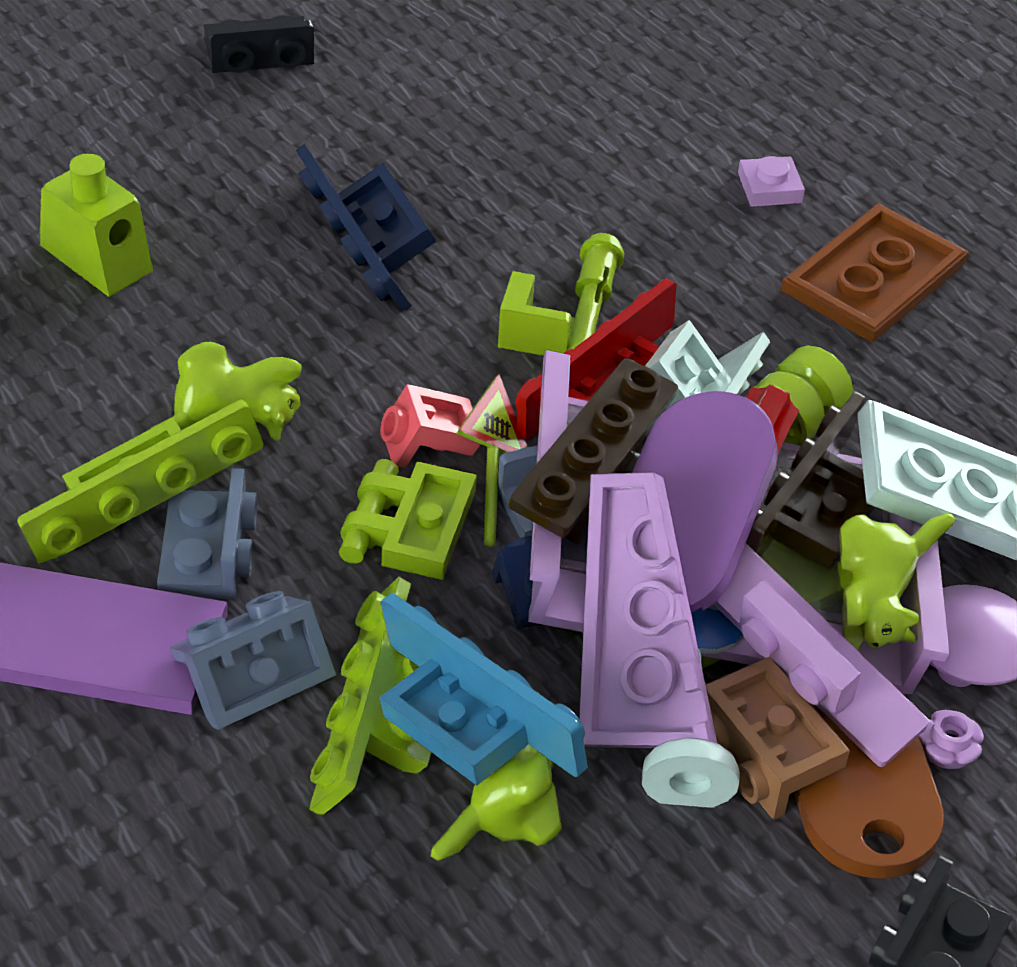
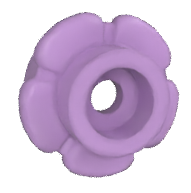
[919,710,984,769]

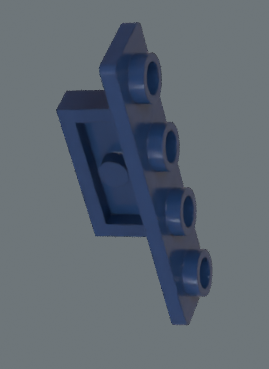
[296,144,437,311]

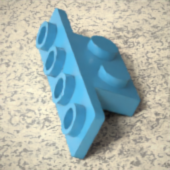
[379,593,588,785]

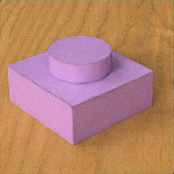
[738,156,805,207]

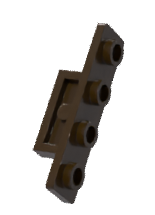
[508,358,678,545]
[746,391,875,570]

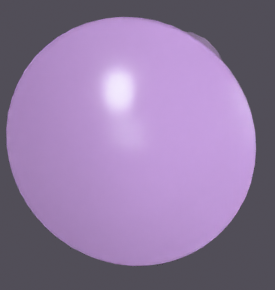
[930,585,1017,687]

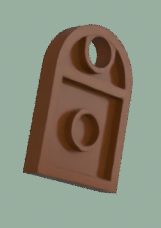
[794,694,944,879]

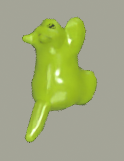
[151,342,302,440]
[837,513,955,652]
[430,692,562,861]

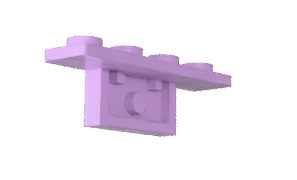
[713,543,928,767]

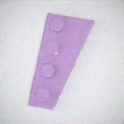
[580,472,717,748]

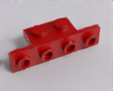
[516,278,677,441]

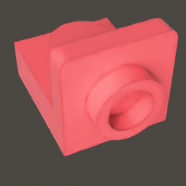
[380,384,480,467]

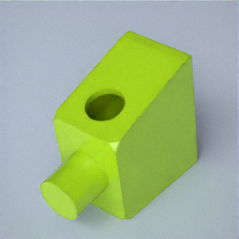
[40,154,153,297]

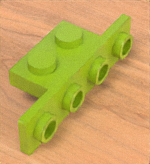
[17,399,263,564]
[309,577,431,815]

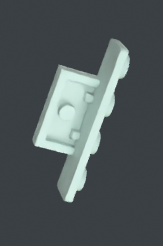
[645,320,770,410]

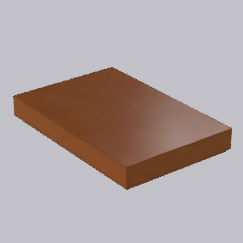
[781,203,969,343]

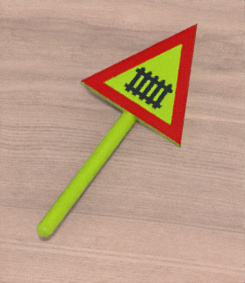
[456,374,527,547]

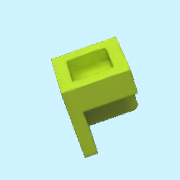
[498,271,575,356]

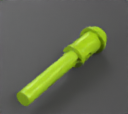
[567,233,624,350]

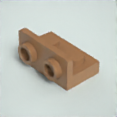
[706,656,850,820]

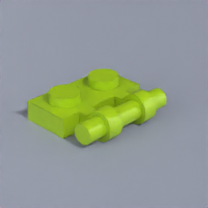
[339,459,477,580]

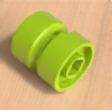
[745,345,854,446]

